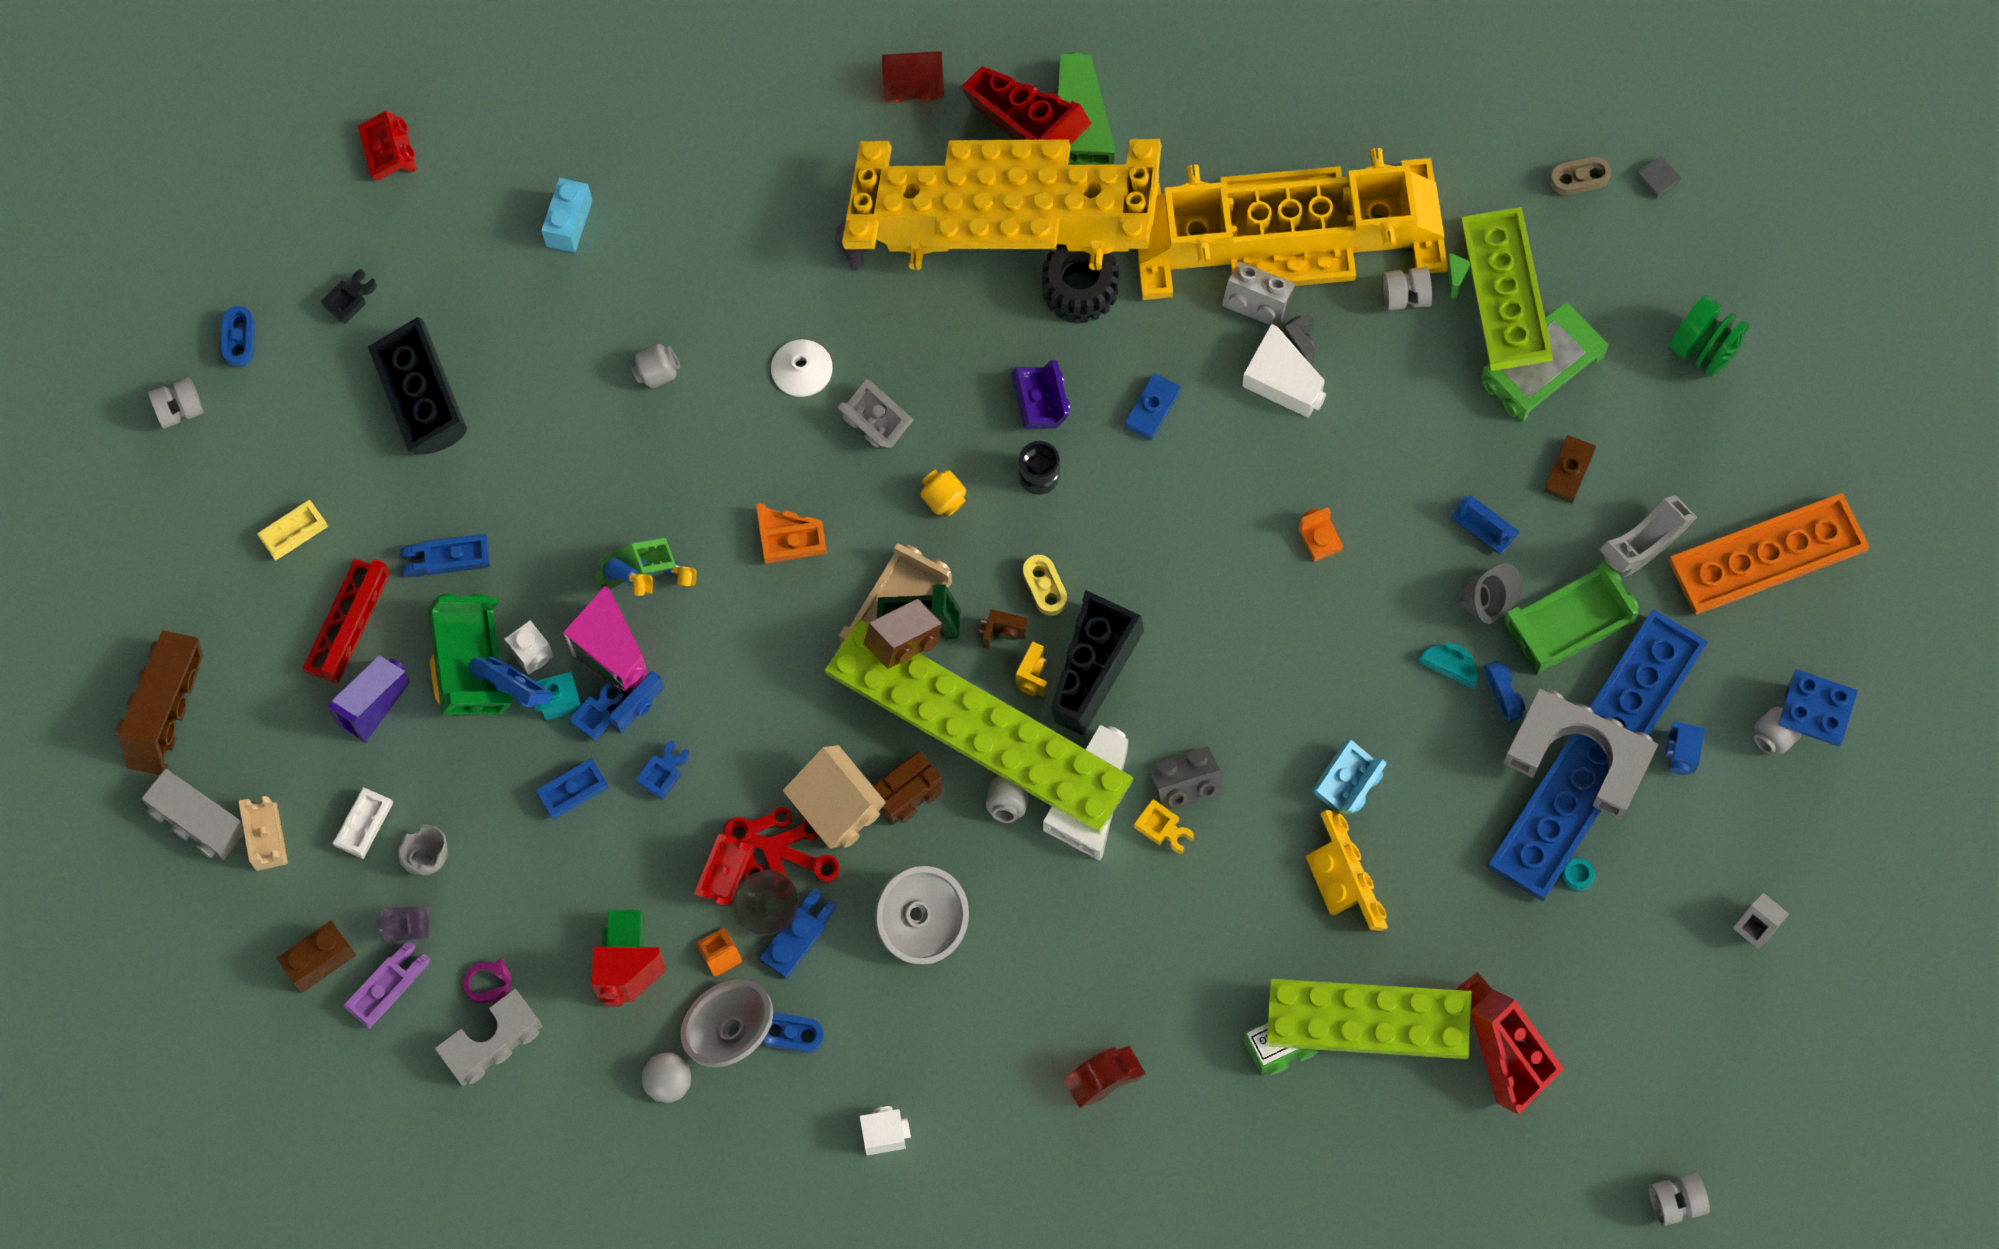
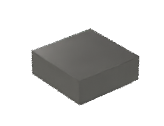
[1637,156,1681,199]

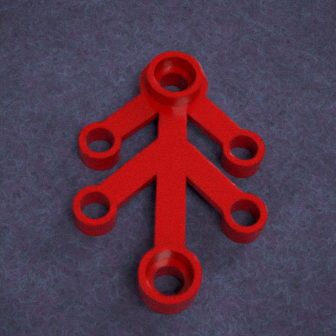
[722,807,840,898]

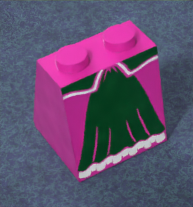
[563,586,648,697]

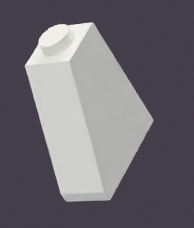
[1242,324,1326,418]

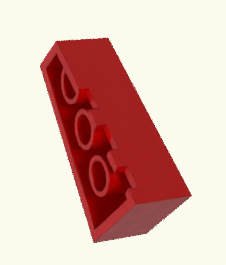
[961,66,1091,145]

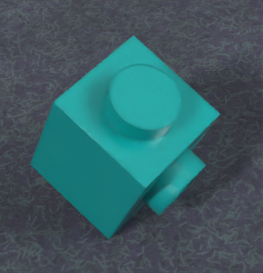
[534,672,581,721]

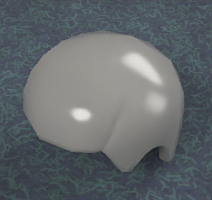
[398,824,448,875]
[641,1052,691,1103]

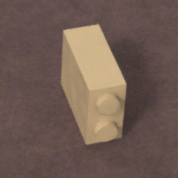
[783,745,886,849]

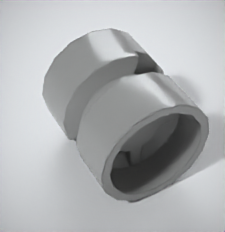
[1383,267,1432,311]
[148,376,205,429]
[1649,1172,1710,1227]

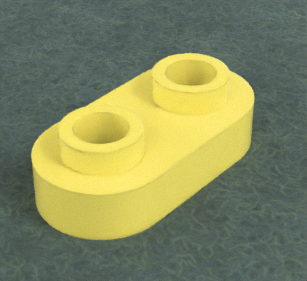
[1023,555,1067,616]

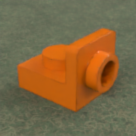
[1298,507,1343,562]

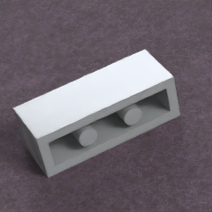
[141,769,244,861]

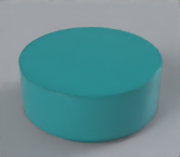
[1561,857,1595,892]

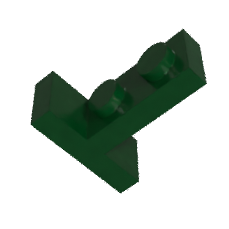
[876,584,961,639]

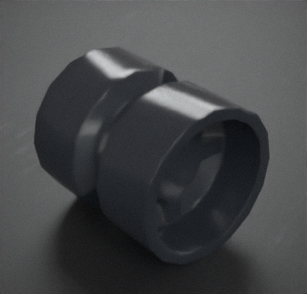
[1019,440,1060,495]

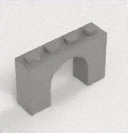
[1504,688,1658,820]

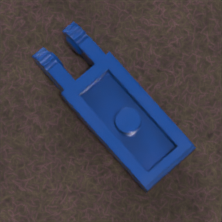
[400,534,490,578]
[468,657,552,707]
[759,888,838,980]

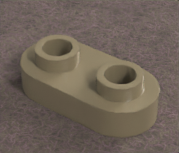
[1550,157,1611,195]

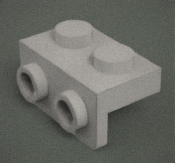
[1222,262,1295,328]
[838,379,914,448]

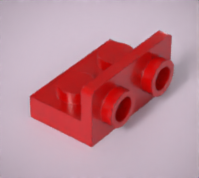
[358,110,417,181]

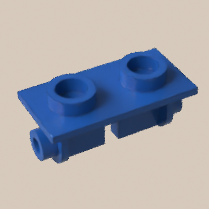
[1451,495,1520,555]

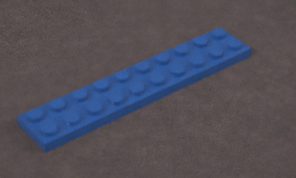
[1487,609,1708,902]

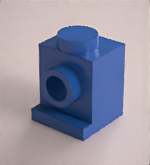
[1665,721,1705,775]

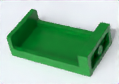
[428,593,512,715]

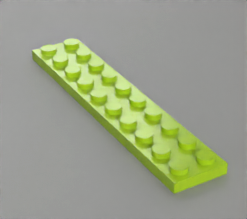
[825,619,1133,834]

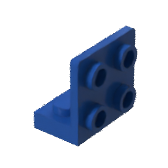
[1779,669,1858,746]

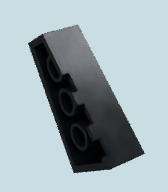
[1051,590,1144,736]

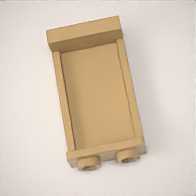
[839,543,952,646]

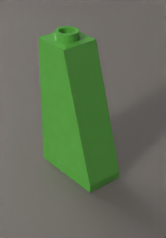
[1058,52,1115,165]

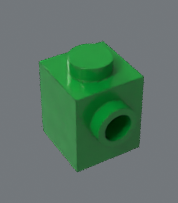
[602,910,644,947]

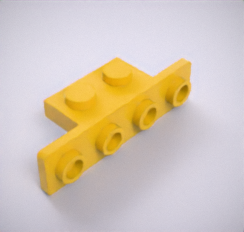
[1305,810,1388,931]

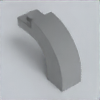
[1600,495,1697,577]

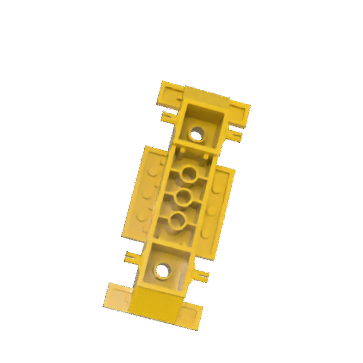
[842,139,1162,270]
[1136,148,1448,300]

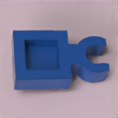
[569,683,625,742]
[635,740,690,801]

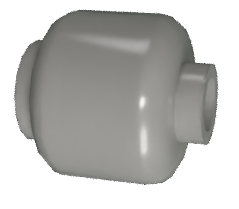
[631,343,680,389]
[1754,707,1802,754]
[985,776,1030,823]

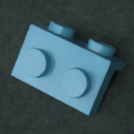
[1311,740,1387,815]

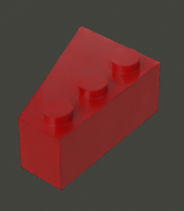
[1470,989,1564,1115]

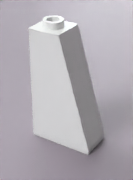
[1043,725,1128,861]

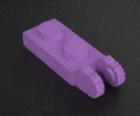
[344,941,430,1029]

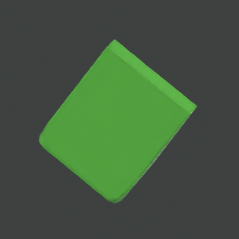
[1447,253,1470,299]

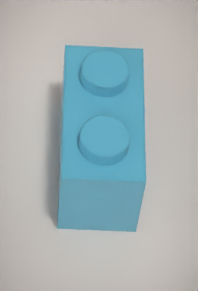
[541,177,593,253]

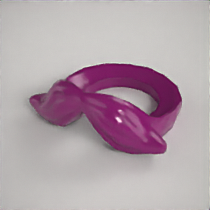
[463,958,511,1005]

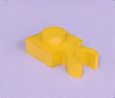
[1134,799,1194,854]

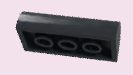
[368,317,467,454]

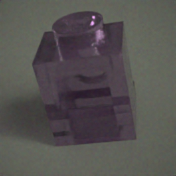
[378,905,432,942]

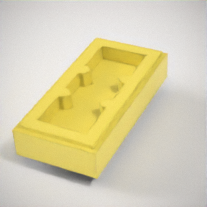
[257,499,328,561]

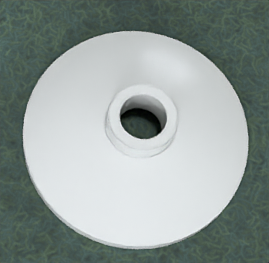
[771,339,833,397]

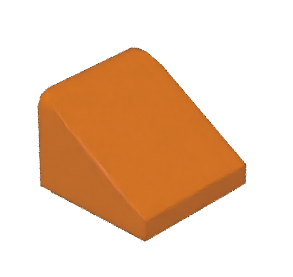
[696,928,742,977]

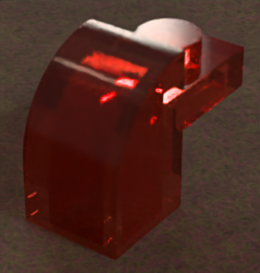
[1063,1045,1146,1108]

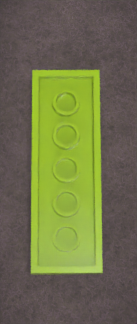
[1461,207,1553,371]
[1267,979,1472,1059]

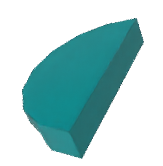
[1417,643,1479,690]

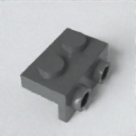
[1147,746,1224,810]

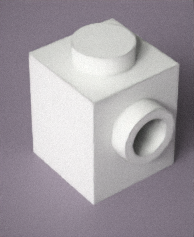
[505,620,554,675]
[860,1106,911,1155]

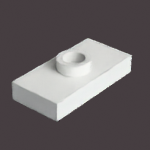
[333,787,393,859]

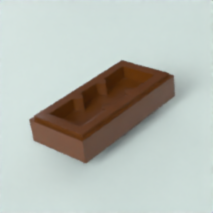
[1544,435,1596,503]

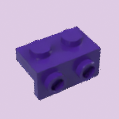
[1011,360,1070,428]

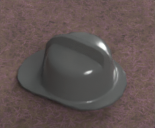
[1457,563,1522,624]

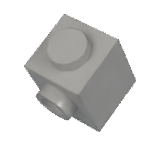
[1733,893,1789,949]

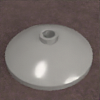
[875,866,969,964]
[681,979,773,1067]

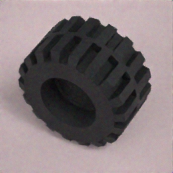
[1042,244,1119,323]

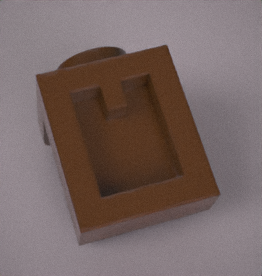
[979,609,1028,649]

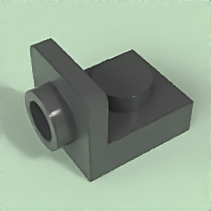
[1284,313,1316,364]

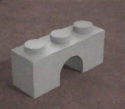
[435,989,543,1087]

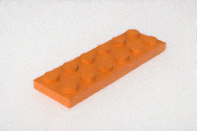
[1668,493,1870,616]

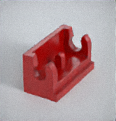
[694,833,756,906]

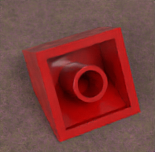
[591,947,666,1007]

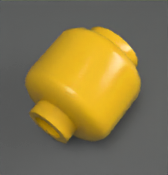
[920,470,966,517]

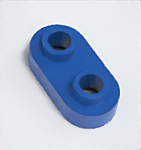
[221,306,255,367]
[1484,660,1525,723]
[762,1013,824,1053]

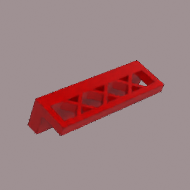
[302,558,390,684]

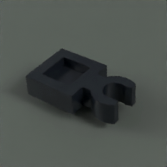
[321,269,377,324]

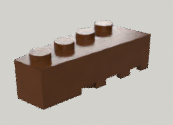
[116,630,203,775]

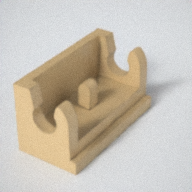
[239,796,288,871]

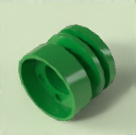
[1668,295,1749,378]

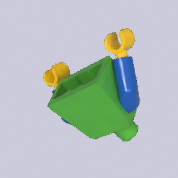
[596,538,697,596]

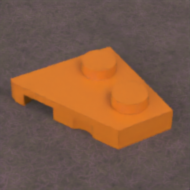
[756,503,827,564]

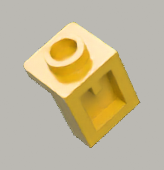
[1016,641,1047,697]

